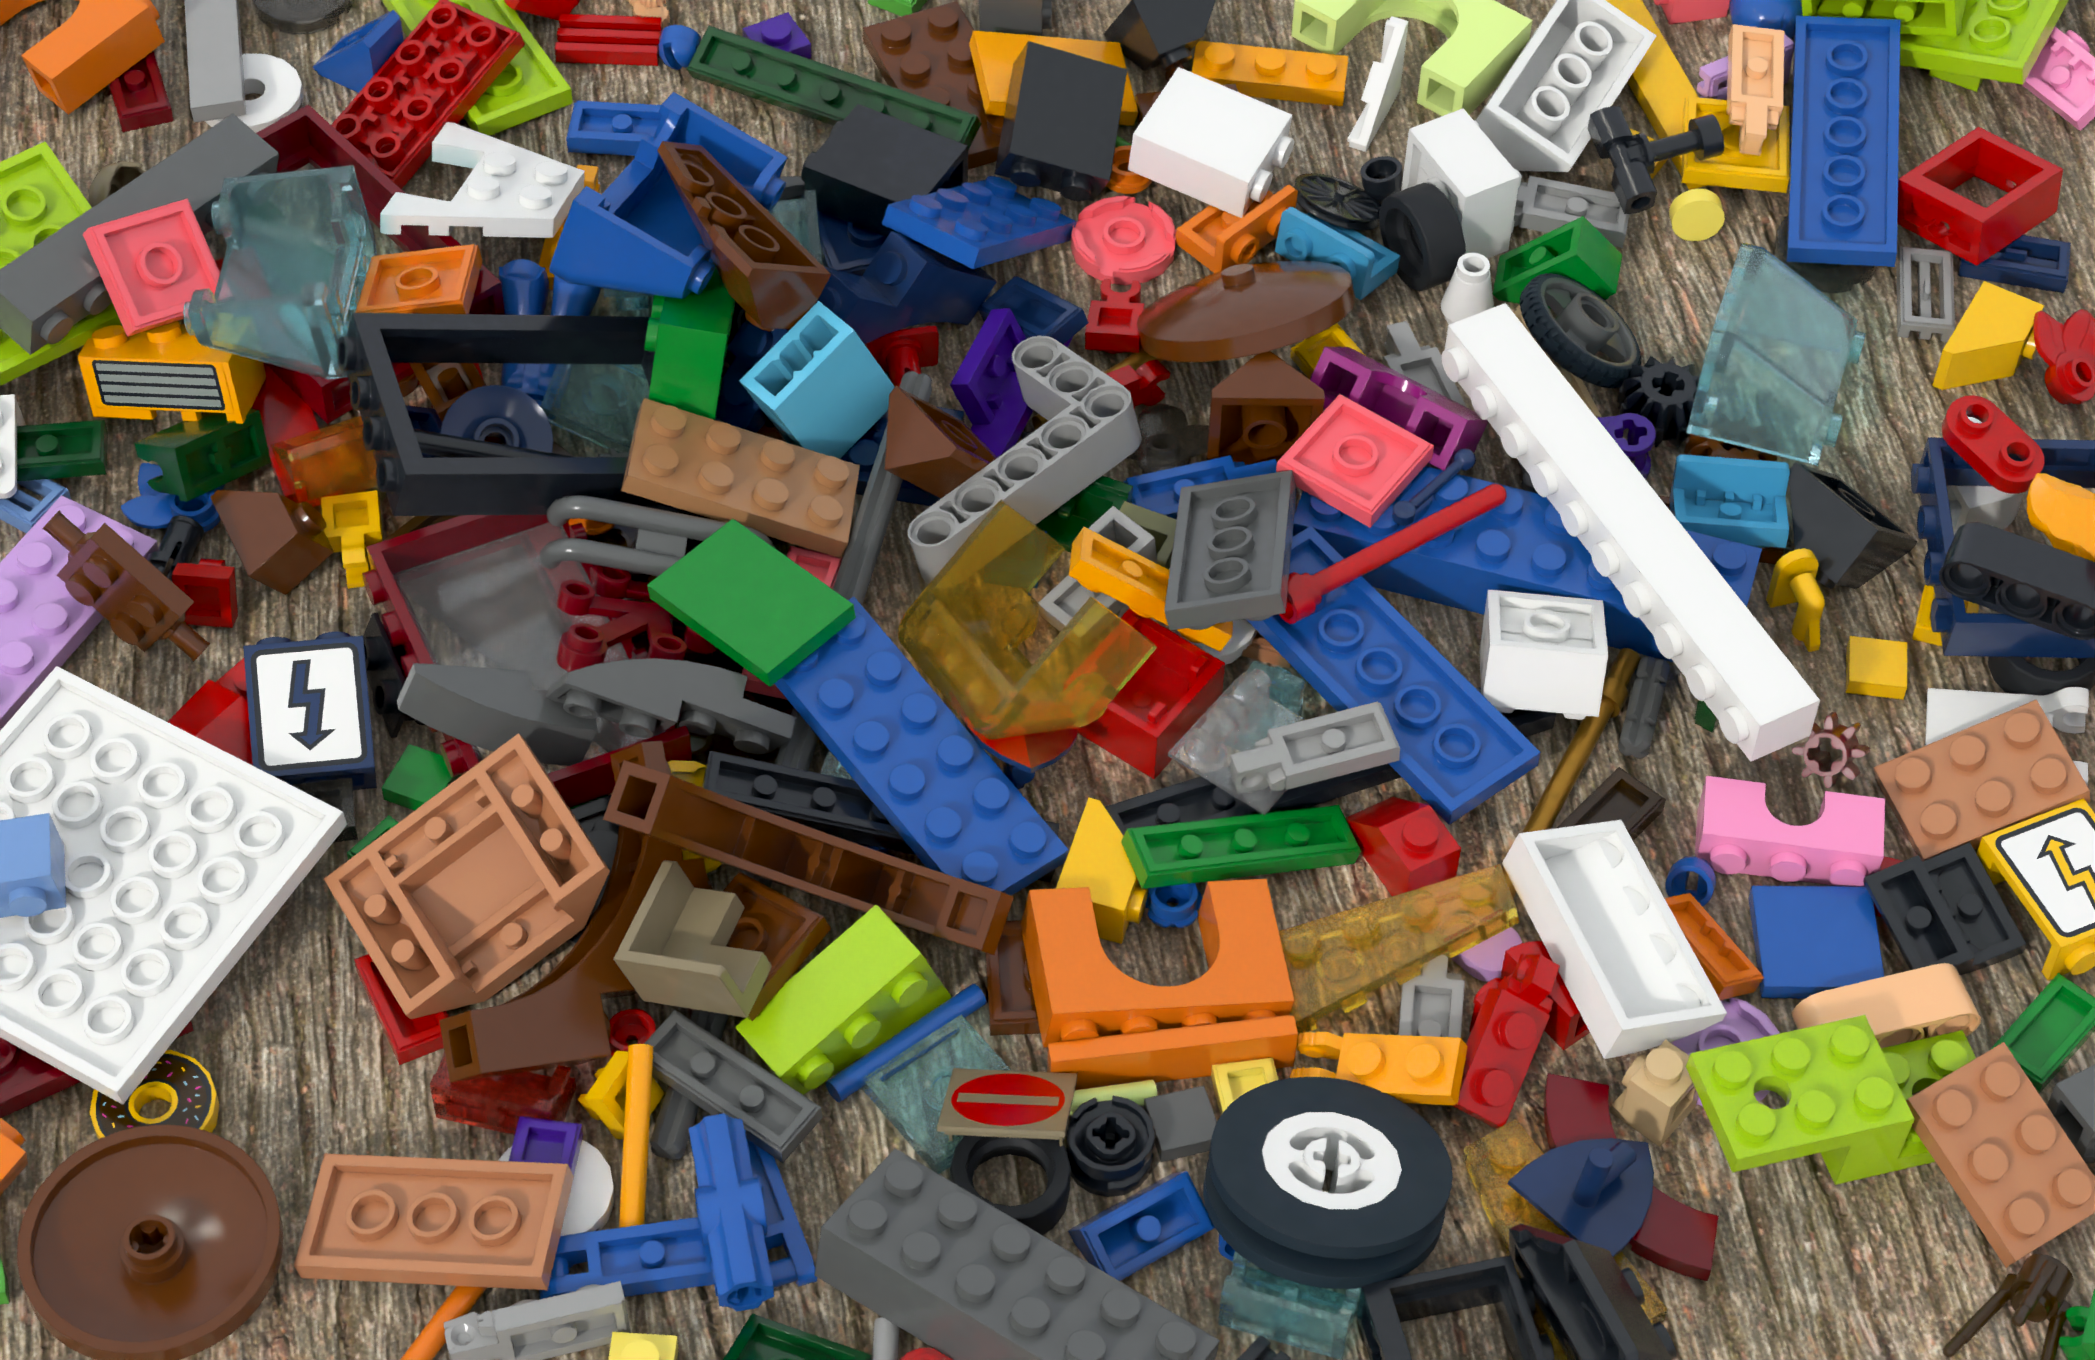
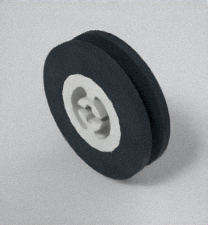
[1203,1077,1453,1289]

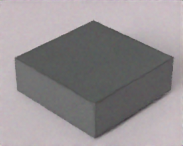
[1144,1085,1217,1162]

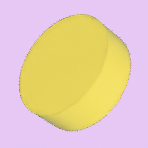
[1669,189,1725,241]

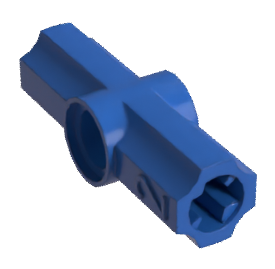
[689,1113,774,1312]

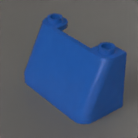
[549,92,788,299]

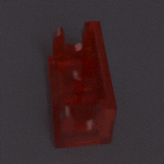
[430,1052,576,1135]

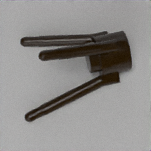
[1943,1254,2074,1360]

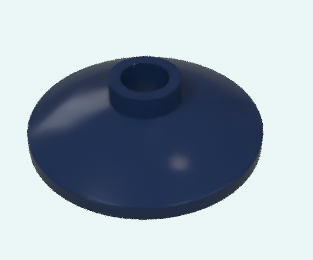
[440,385,553,458]

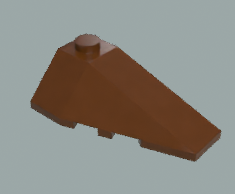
[657,141,832,331]

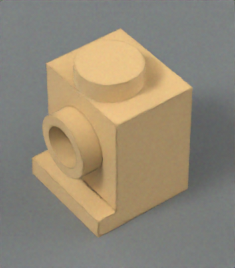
[1609,1039,1699,1147]

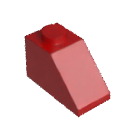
[1346,797,1461,912]

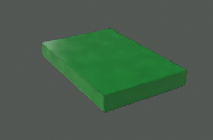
[647,519,856,687]

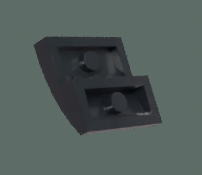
[1863,842,2026,975]

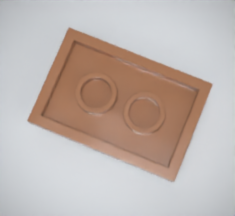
[1874,699,2090,862]
[1906,1042,2095,1268]

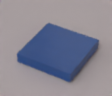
[1748,886,1884,998]

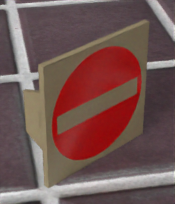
[937,1068,1077,1146]

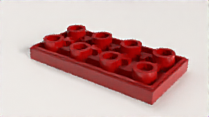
[331,0,525,189]

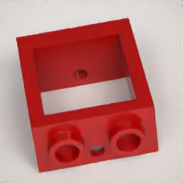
[1897,127,2063,266]

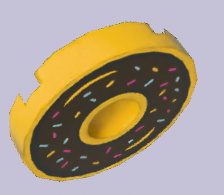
[90,1050,220,1139]

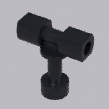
[1587,106,1724,214]

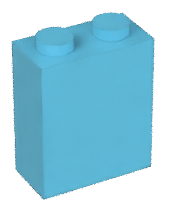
[740,301,895,459]

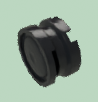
[1066,1095,1155,1197]

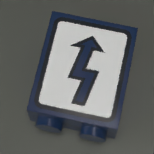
[243,631,377,794]

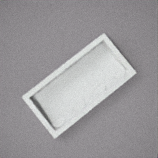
[1502,820,1727,1059]

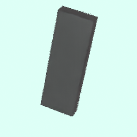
[644,1010,823,1163]

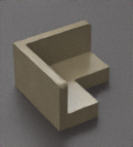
[613,860,772,1018]

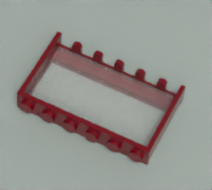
[362,515,692,808]

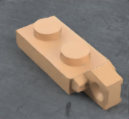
[1727,24,1784,156]

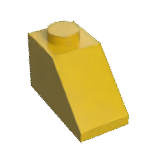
[1932,281,2045,390]
[1056,797,1148,944]

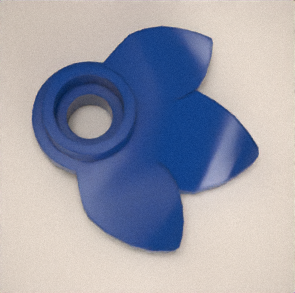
[121,463,225,532]

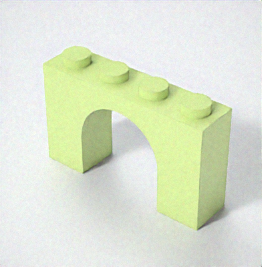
[1291,0,1532,116]

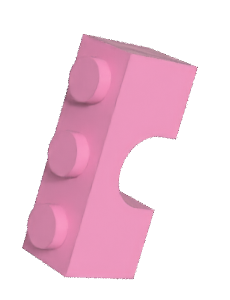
[1695,776,1885,887]

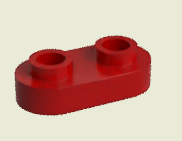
[1941,395,2044,494]

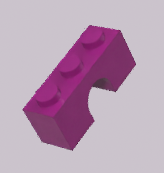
[1310,347,1488,471]

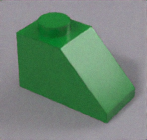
[1493,216,1622,309]

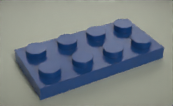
[882,176,1077,269]

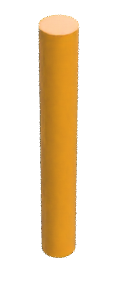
[619,1044,654,1228]

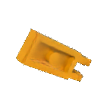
[1290,1031,1468,1105]

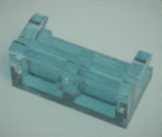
[1218,1251,1361,1360]

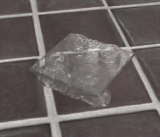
[1168,669,1306,815]

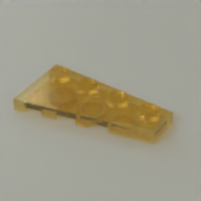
[1279,864,1520,1035]

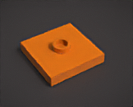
[355,244,482,314]

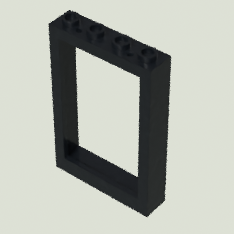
[337,313,678,516]

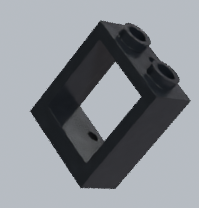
[1356,1255,1555,1360]

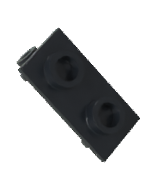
[363,613,425,738]

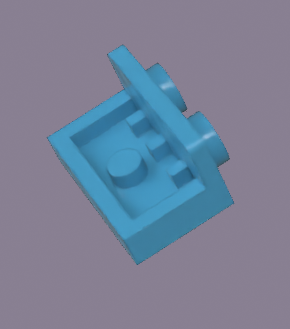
[1275,207,1400,300]
[1669,454,1790,548]

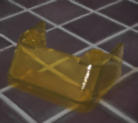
[898,499,1157,740]

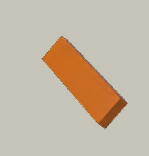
[1047,1015,1298,1090]

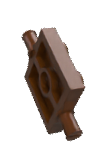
[42,510,210,662]

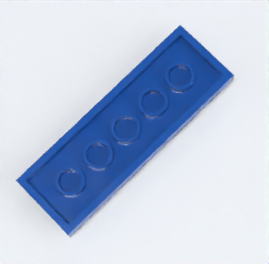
[1787,16,1900,267]
[1246,526,1541,825]
[774,597,1069,896]

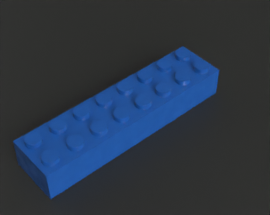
[1292,466,1762,662]

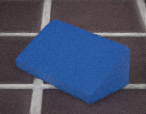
[1068,1171,1215,1281]

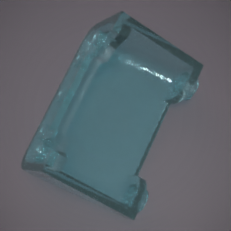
[183,165,377,379]
[1686,242,1866,466]

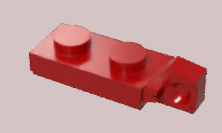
[1451,953,1560,1129]

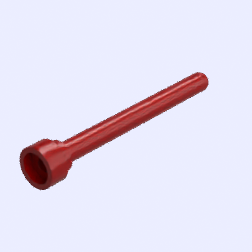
[1279,484,1507,624]

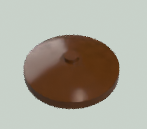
[1137,261,1356,362]
[17,1125,284,1360]

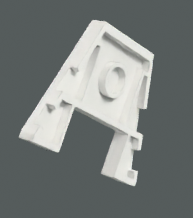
[380,122,585,238]

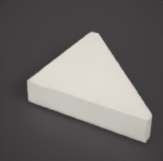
[1348,16,1409,152]

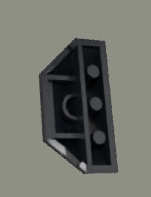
[1509,1224,1677,1360]

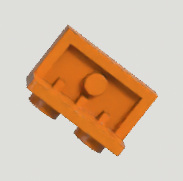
[1176,184,1298,273]

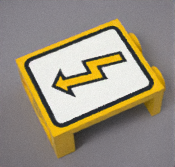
[1976,798,2095,981]

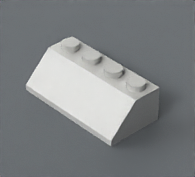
[1476,0,1657,172]

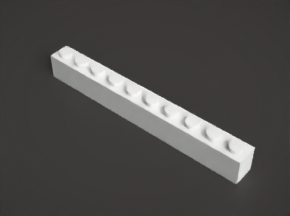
[1442,303,1820,762]

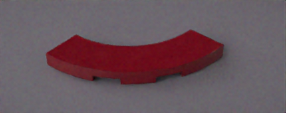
[1543,1073,1719,1281]

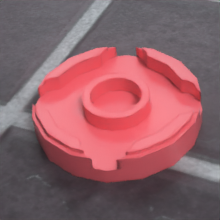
[1071,196,1176,286]

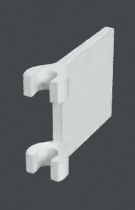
[1925,687,2089,786]

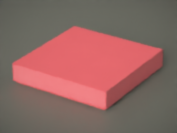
[83,198,232,337]
[1276,394,1434,528]

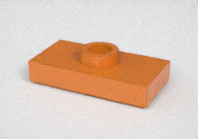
[1664,893,1764,1001]

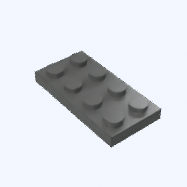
[1164,470,1297,631]

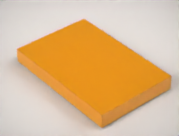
[969,30,1139,126]

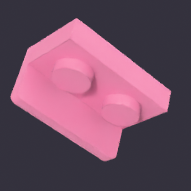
[2021,27,2095,131]

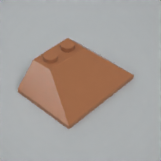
[324,733,610,1019]

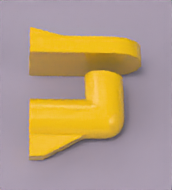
[1766,548,1825,652]

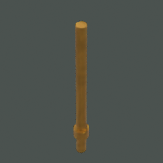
[1483,648,1641,919]

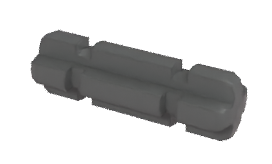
[1618,656,1670,759]

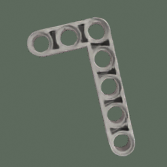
[908,336,1142,586]

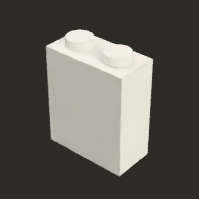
[1128,67,1294,218]

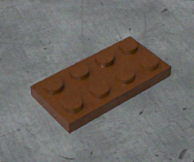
[863,1,1004,170]

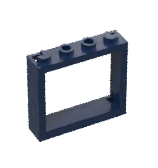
[1911,437,2095,658]

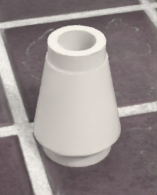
[1441,253,1494,325]

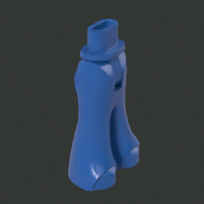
[499,259,601,421]

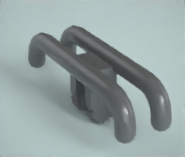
[539,495,774,578]

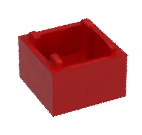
[1061,608,1225,779]

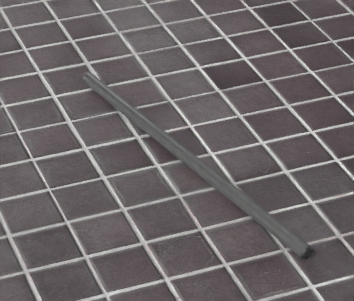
[650,371,932,1160]

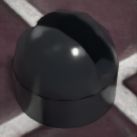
[1360,156,1403,202]

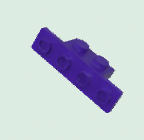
[950,308,1073,457]

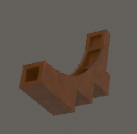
[439,741,713,1083]
[603,760,1014,955]

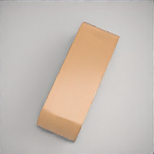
[1792,963,1981,1048]

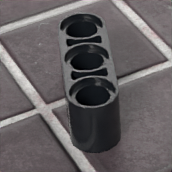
[1939,522,2095,640]

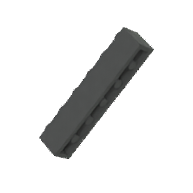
[0,114,279,355]

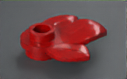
[2033,309,2095,405]

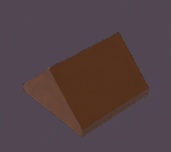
[1206,351,1325,465]
[885,386,998,498]

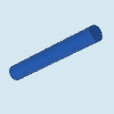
[825,984,987,1102]

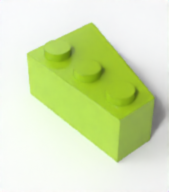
[735,904,952,1095]

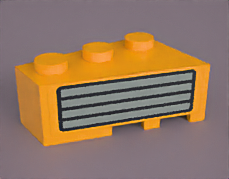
[77,314,267,424]

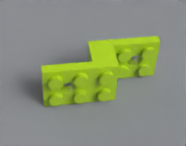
[1686,1015,1976,1185]

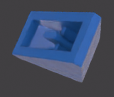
[312,10,404,93]

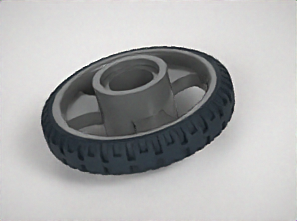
[1520,273,1642,389]

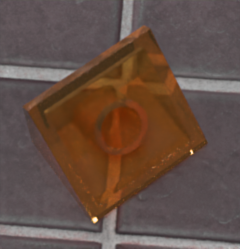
[270,415,377,507]

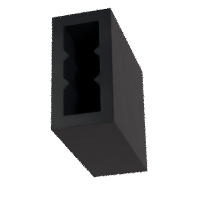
[994,41,1127,202]
[801,104,968,237]

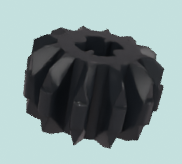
[1617,356,1712,448]

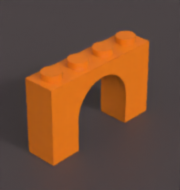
[0,0,165,115]
[1020,879,1294,1048]

